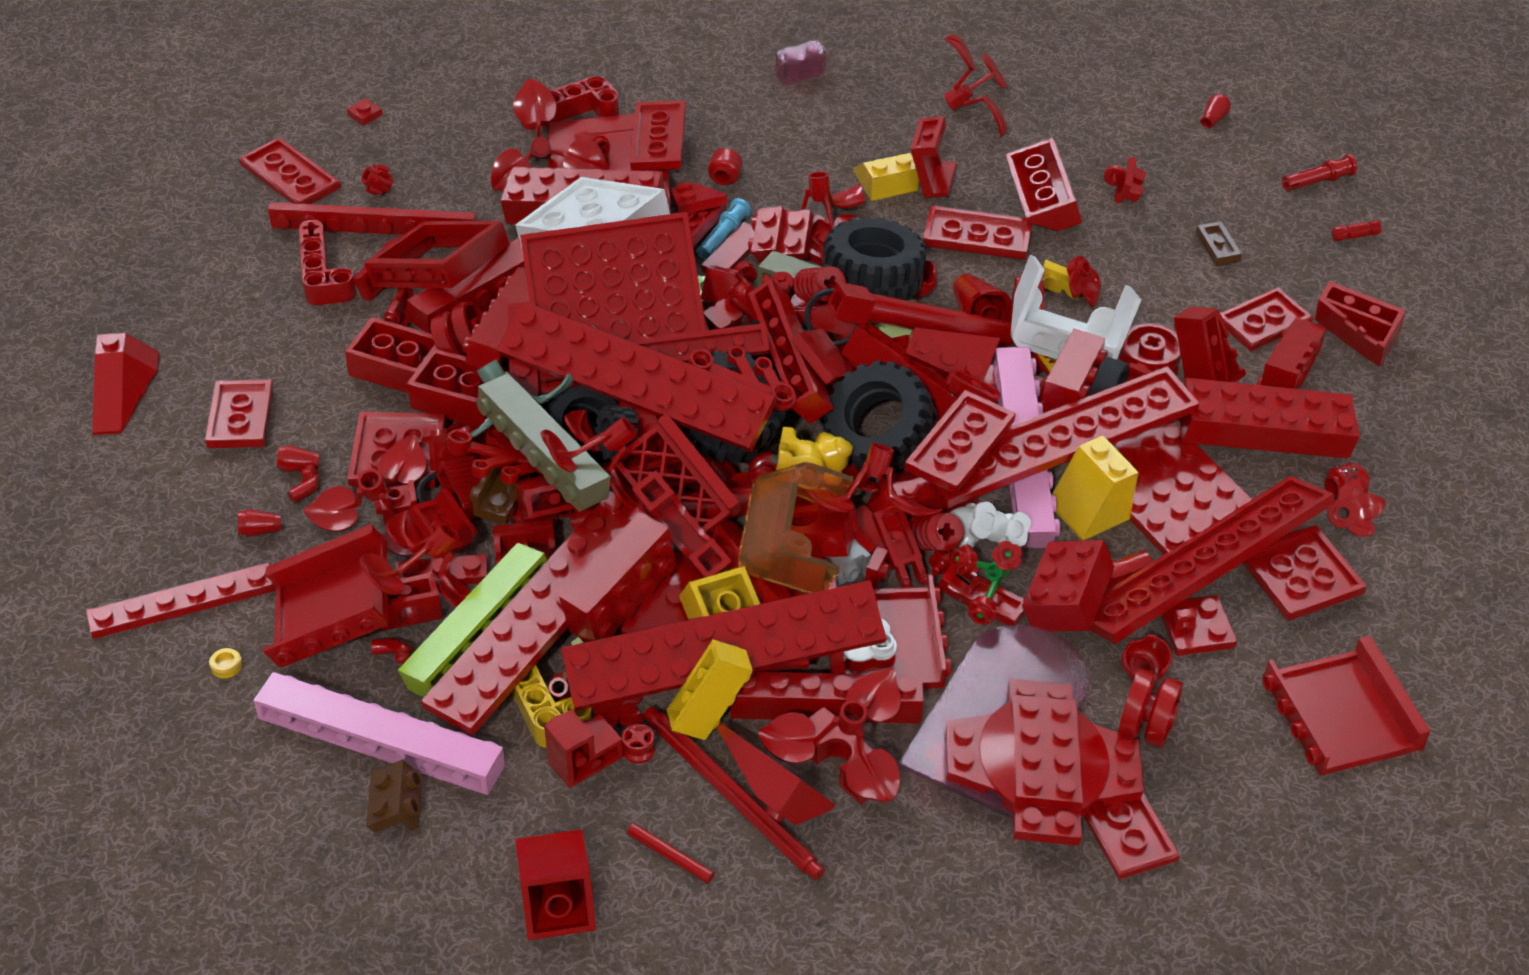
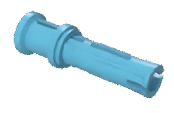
[696,198,752,260]

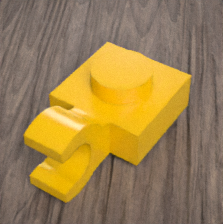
[1042,260,1080,299]

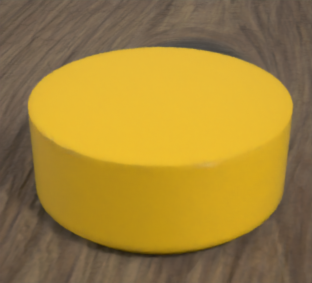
[209,648,242,678]

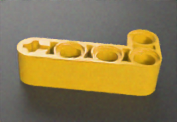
[511,665,592,748]

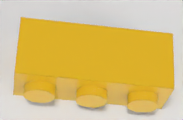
[667,639,753,740]

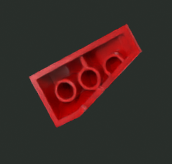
[92,333,160,435]
[717,723,835,825]

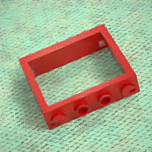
[364,221,510,288]

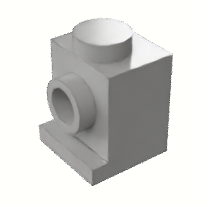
[824,539,871,586]

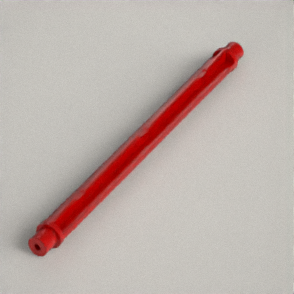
[643,706,825,881]

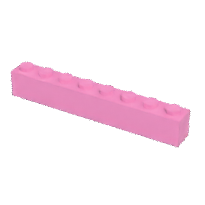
[993,347,1060,548]
[254,672,505,795]

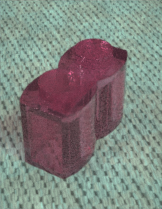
[776,40,826,85]

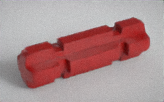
[1331,220,1382,241]

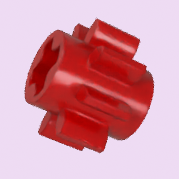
[361,163,393,195]

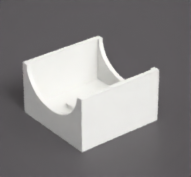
[516,177,670,253]

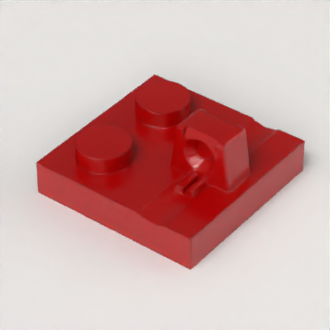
[1160,595,1237,656]

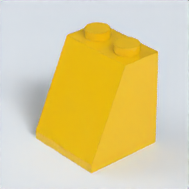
[1052,436,1138,541]

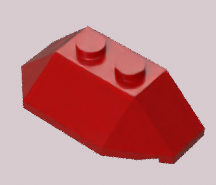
[866,470,980,521]

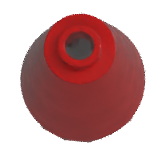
[952,274,1013,322]

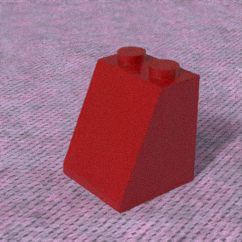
[515,829,596,940]

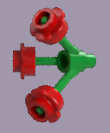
[950,541,1023,625]

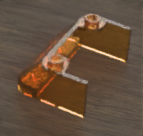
[738,462,853,593]

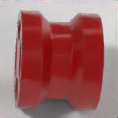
[622,724,655,764]

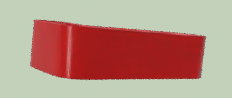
[521,76,619,130]
[299,220,356,305]

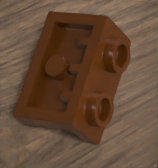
[470,466,530,525]

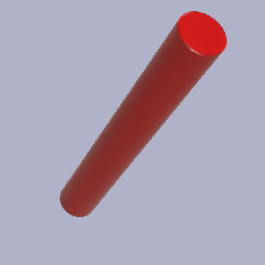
[627,823,715,884]

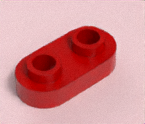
[946,369,1001,404]

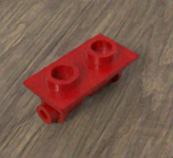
[382,288,414,327]

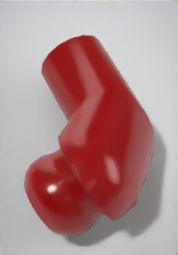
[287,464,320,504]
[371,638,413,664]

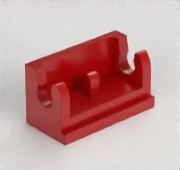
[492,520,555,565]

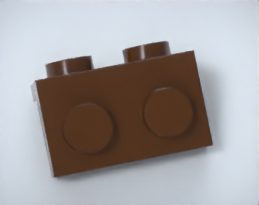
[366,759,423,832]

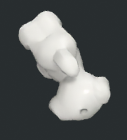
[950,502,1031,548]

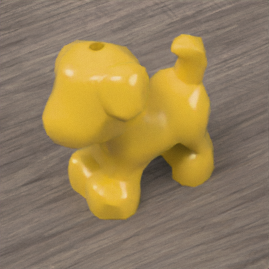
[774,426,853,485]

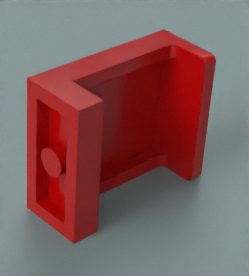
[910,116,957,198]

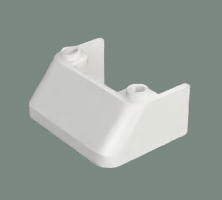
[1011,255,1141,359]

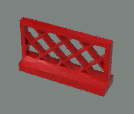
[611,413,742,534]

